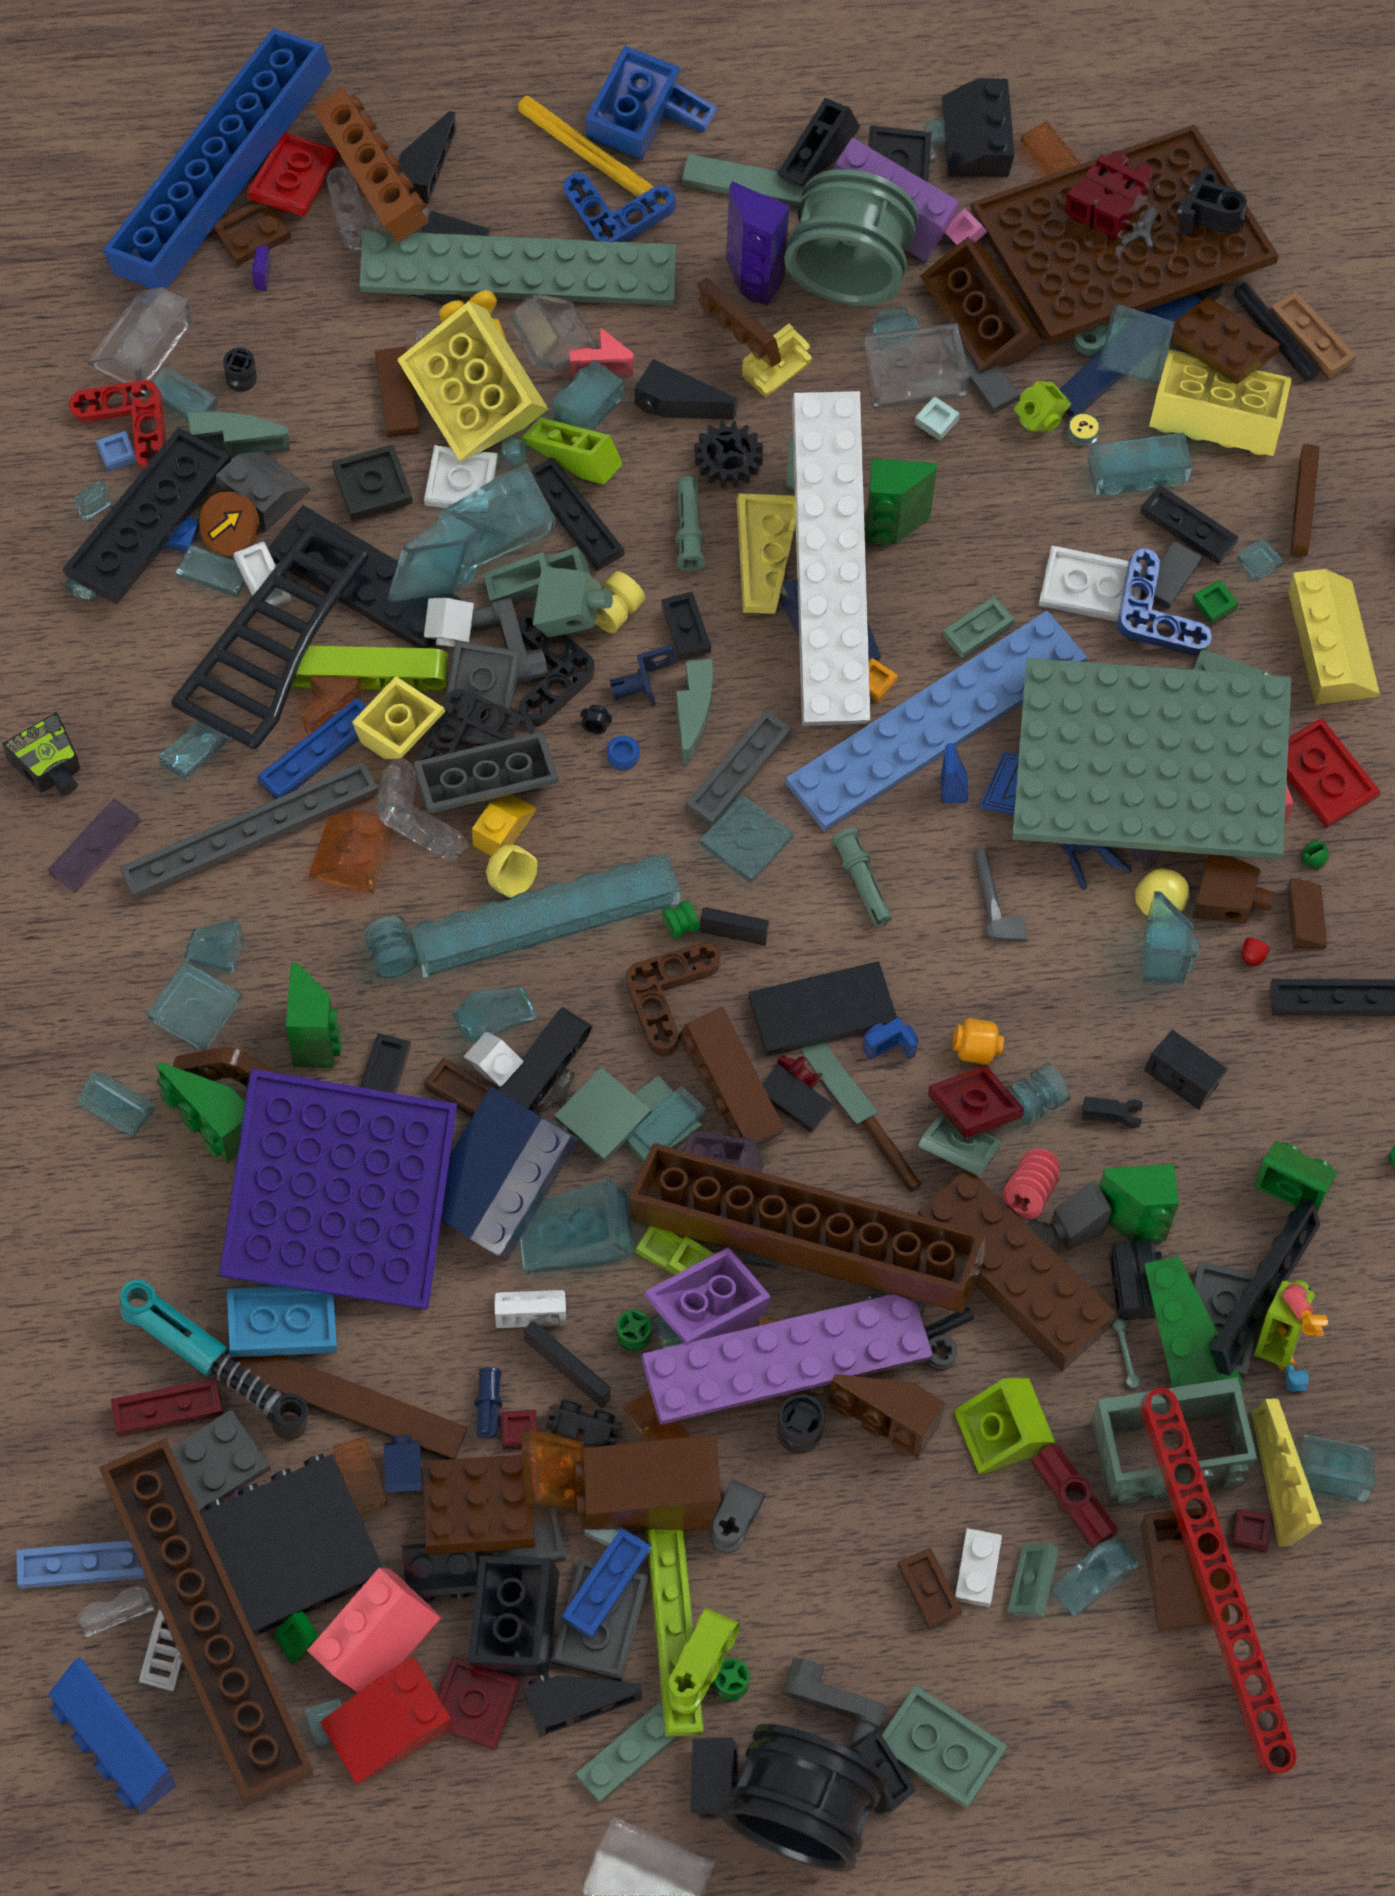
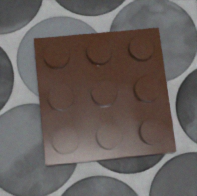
[422,1454,535,1555]

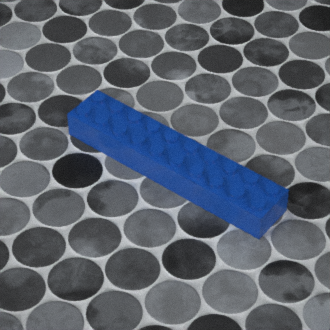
[103,28,332,293]

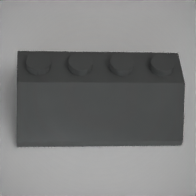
[414,731,559,814]

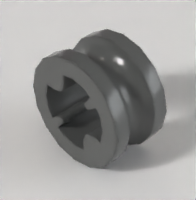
[926,1335,958,1371]

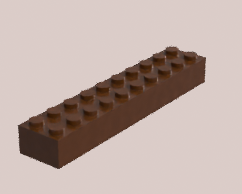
[629,1143,985,1314]
[99,1438,313,1807]

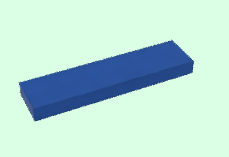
[257,697,367,799]

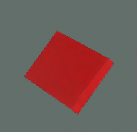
[247,133,340,217]
[1287,718,1381,829]

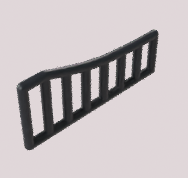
[171,524,369,749]

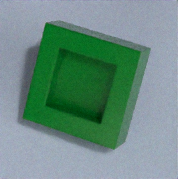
[1192,579,1239,624]
[273,1611,319,1664]

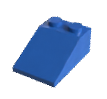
[585,45,681,160]

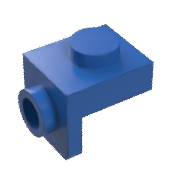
[863,1017,918,1060]

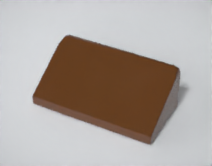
[1287,879,1327,949]

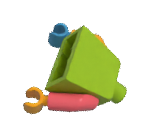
[1254,1280,1328,1392]

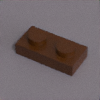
[897,1547,962,1629]

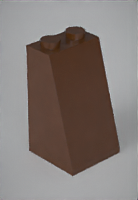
[573,1435,721,1531]

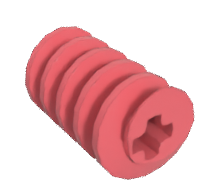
[1002,1148,1060,1220]

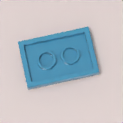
[227,1287,337,1357]

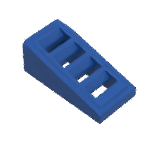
[663,83,718,133]
[941,743,969,803]

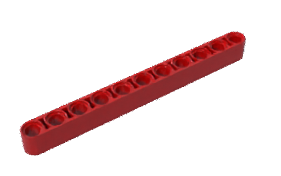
[1140,1388,1297,1773]

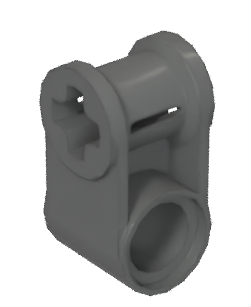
[711,1479,765,1553]

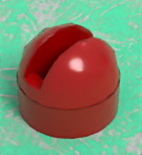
[1241,937,1271,966]

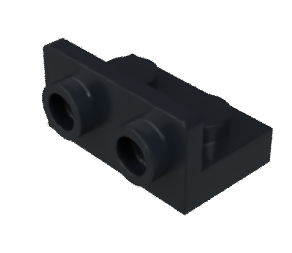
[402,1543,478,1601]

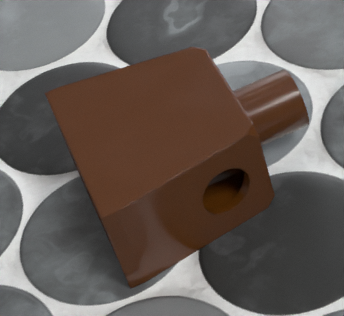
[1192,854,1275,924]

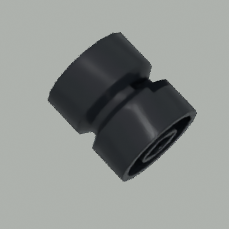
[777,1394,825,1453]

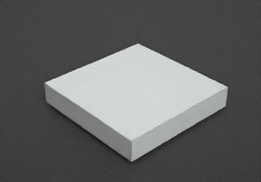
[424,445,498,514]

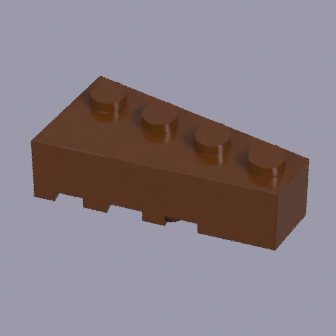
[679,1006,785,1152]

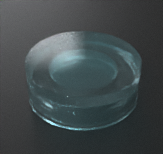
[923,117,946,149]

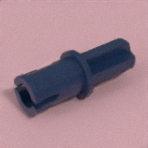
[474,1367,503,1439]

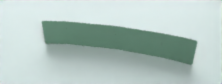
[800,1043,878,1124]

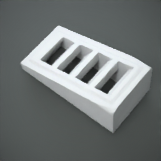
[139,1609,183,1692]

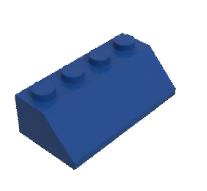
[48,1657,176,1815]

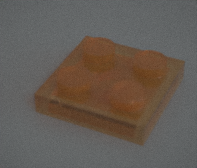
[521,1430,583,1513]

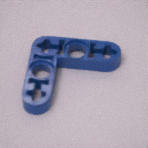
[563,173,677,242]
[1117,548,1212,655]

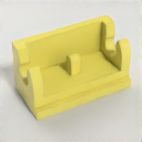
[742,323,812,398]

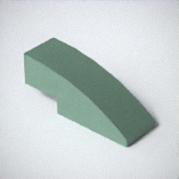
[188,412,290,458]
[483,546,590,603]
[676,659,713,765]

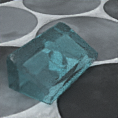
[77,1071,157,1137]

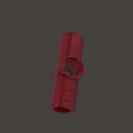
[1031,1443,1118,1549]

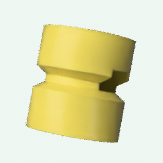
[596,571,646,633]

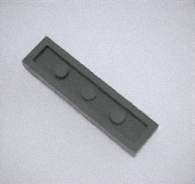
[686,710,792,827]

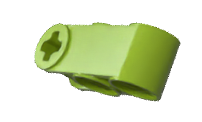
[668,1608,740,1714]

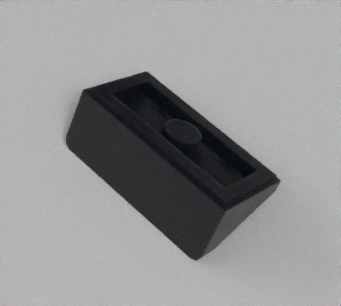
[846,1729,916,1814]

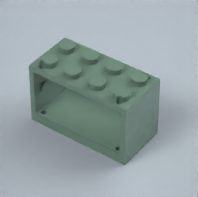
[1091,1377,1257,1505]

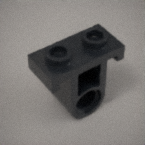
[1177,167,1247,235]

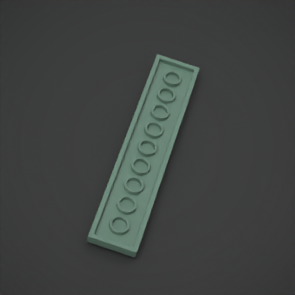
[360,230,676,306]

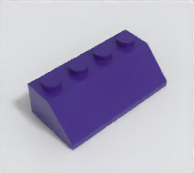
[726,181,789,306]

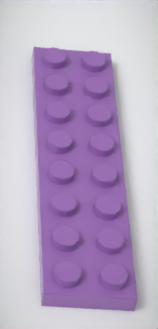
[641,1294,933,1425]

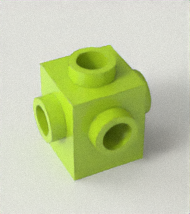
[1013,381,1072,432]

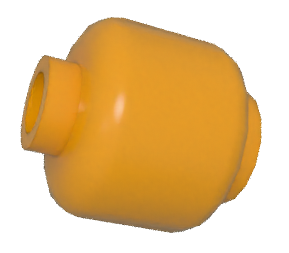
[952,1018,1004,1065]

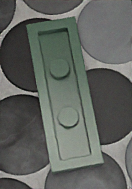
[575,1703,679,1805]

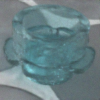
[502,435,526,467]

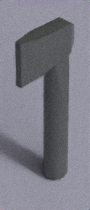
[974,849,1028,942]

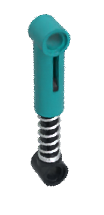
[120,1280,309,1440]

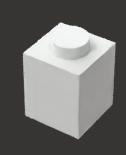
[424,598,474,648]
[463,1032,524,1087]

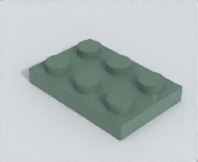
[882,1685,1008,1809]

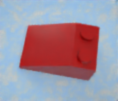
[320,1656,452,1786]

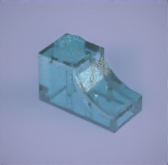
[452,987,537,1042]
[1052,1537,1140,1617]

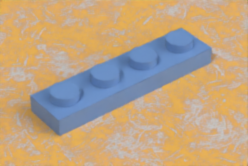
[16,1540,146,1589]

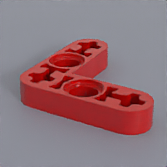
[69,380,166,469]

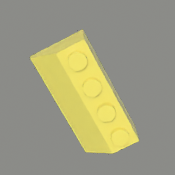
[1288,569,1380,705]

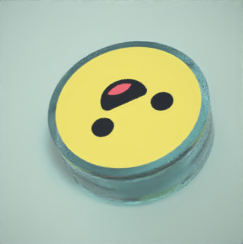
[1067,413,1100,446]

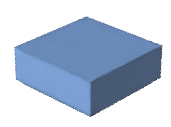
[96,431,137,472]

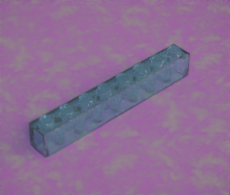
[410,854,680,978]

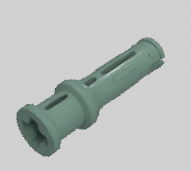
[675,476,705,572]
[831,827,893,927]

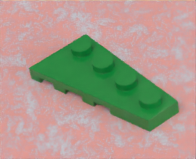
[1144,1256,1245,1388]

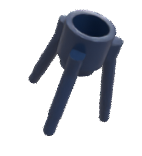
[1061,843,1132,890]

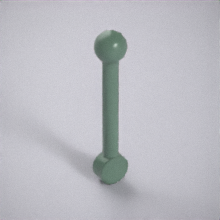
[1113,1319,1140,1390]

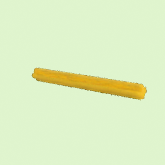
[518,96,664,205]

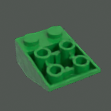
[156,1062,245,1164]

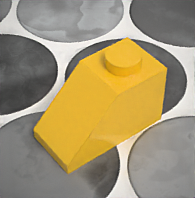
[472,794,536,856]

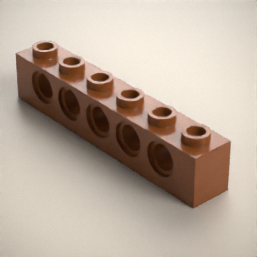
[312,87,429,243]

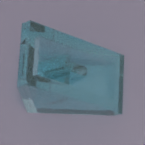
[183,920,244,973]

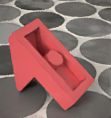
[569,329,633,378]

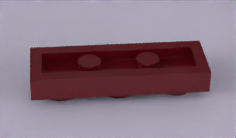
[110,1378,223,1437]

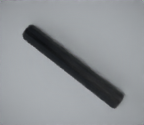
[1233,283,1319,381]

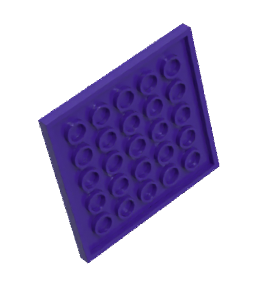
[218,1069,457,1310]

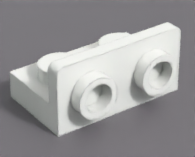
[495,1290,566,1328]

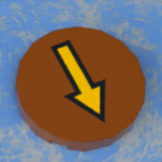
[199,492,259,556]

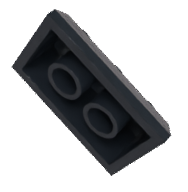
[942,78,1015,177]
[468,1556,560,1676]

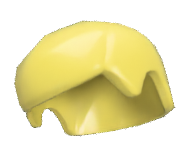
[485,844,538,898]
[1135,868,1190,919]

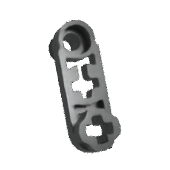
[470,598,548,684]
[782,1657,887,1745]

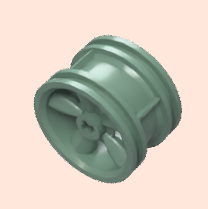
[784,169,919,306]

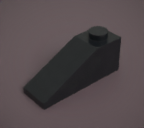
[777,98,861,187]
[397,111,456,204]
[635,359,737,420]
[524,1675,642,1737]

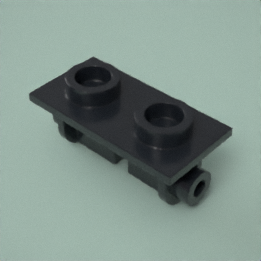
[546,1400,623,1447]

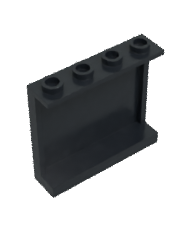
[200,1454,383,1637]

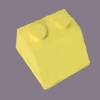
[352,676,445,759]

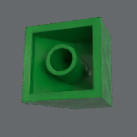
[1253,1140,1338,1213]

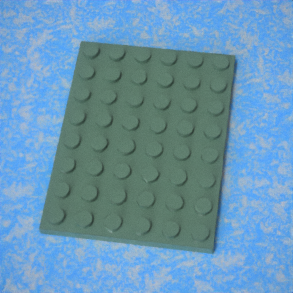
[1012,658,1291,860]

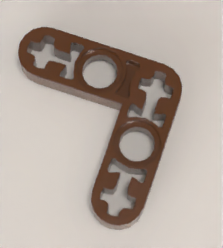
[626,943,720,1056]
[172,1047,281,1087]

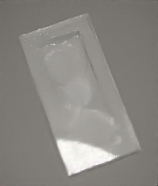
[77,1587,154,1637]

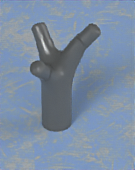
[1121,207,1158,248]

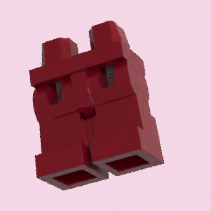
[1065,150,1153,239]

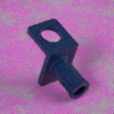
[610,645,678,706]

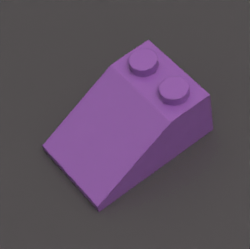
[644,1247,771,1346]

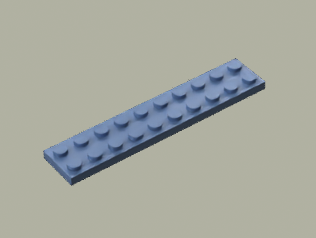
[785,610,1087,832]

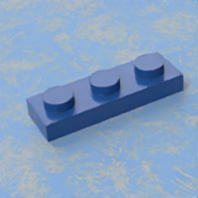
[562,1528,651,1639]

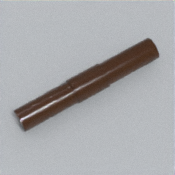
[861,1115,921,1192]

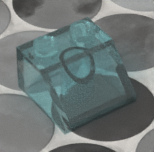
[1143,891,1199,984]

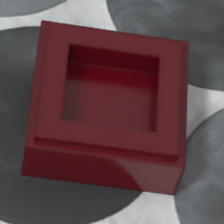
[501,1409,538,1449]
[1231,1508,1272,1552]

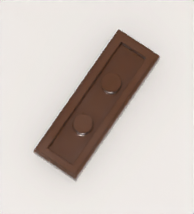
[375,347,419,437]

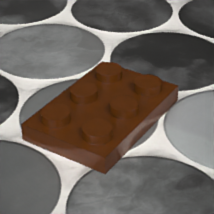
[1165,297,1280,384]

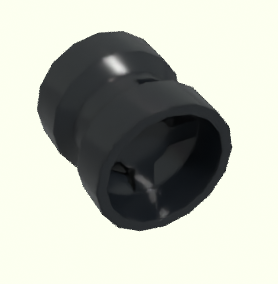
[223,348,257,392]

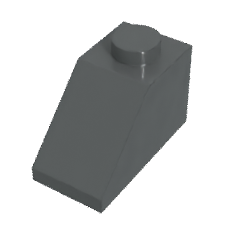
[1050,1180,1112,1250]

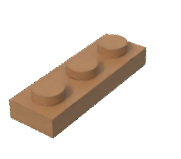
[1271,291,1356,378]

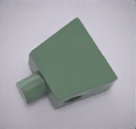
[533,567,613,637]

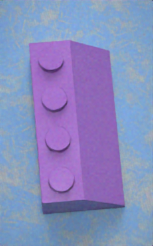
[833,137,959,263]

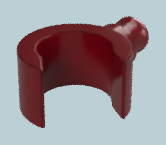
[777,1055,823,1089]

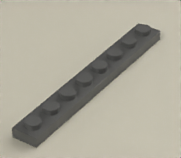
[119,761,379,900]

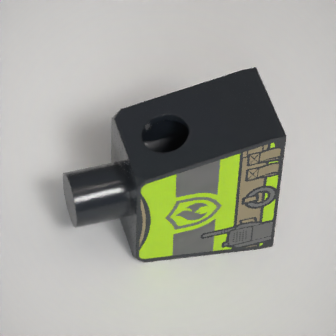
[2,712,80,796]

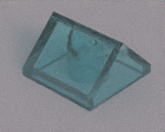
[1299,1434,1375,1502]

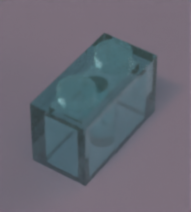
[553,360,624,431]

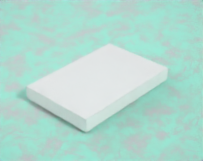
[1039,545,1146,625]

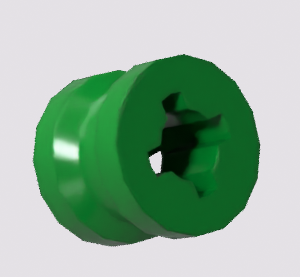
[662,899,700,940]
[617,1309,652,1352]
[713,1658,750,1701]

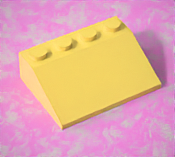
[397,301,548,462]
[1149,349,1292,456]

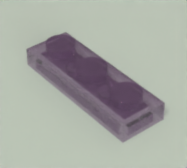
[48,798,141,893]

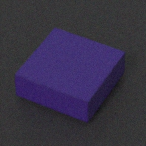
[252,246,271,291]

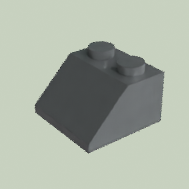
[216,450,310,532]

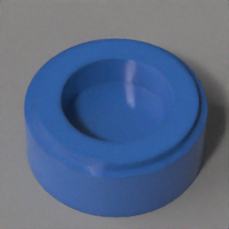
[607,736,640,770]

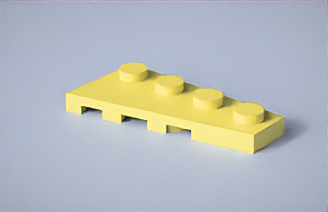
[737,494,796,614]

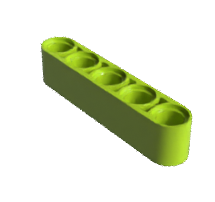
[290,646,449,691]

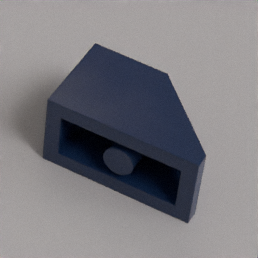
[384,1435,423,1493]

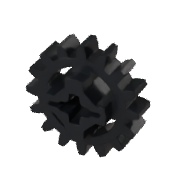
[694,421,763,488]

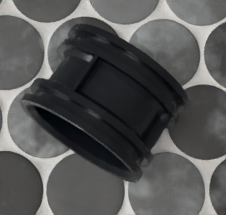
[721,1724,887,1872]

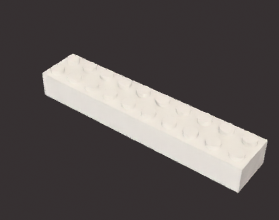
[792,391,870,726]

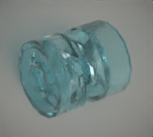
[363,915,418,978]
[1006,1063,1071,1125]

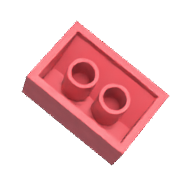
[307,1567,442,1693]

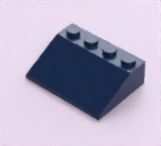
[441,1086,579,1259]

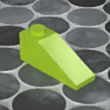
[522,417,623,485]

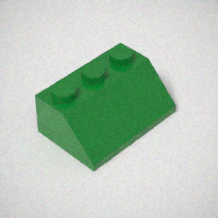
[865,458,937,545]
[286,962,342,1068]
[1099,1164,1179,1245]

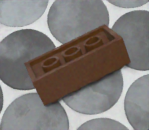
[920,237,1045,372]

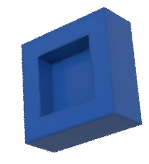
[164,517,200,553]

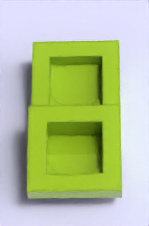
[634,1226,714,1275]

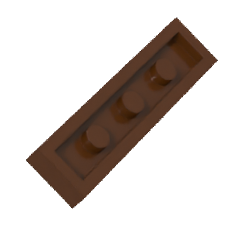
[697,277,782,368]

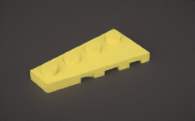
[1251,1399,1322,1547]

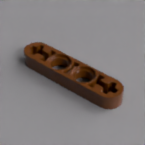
[1290,444,1319,557]

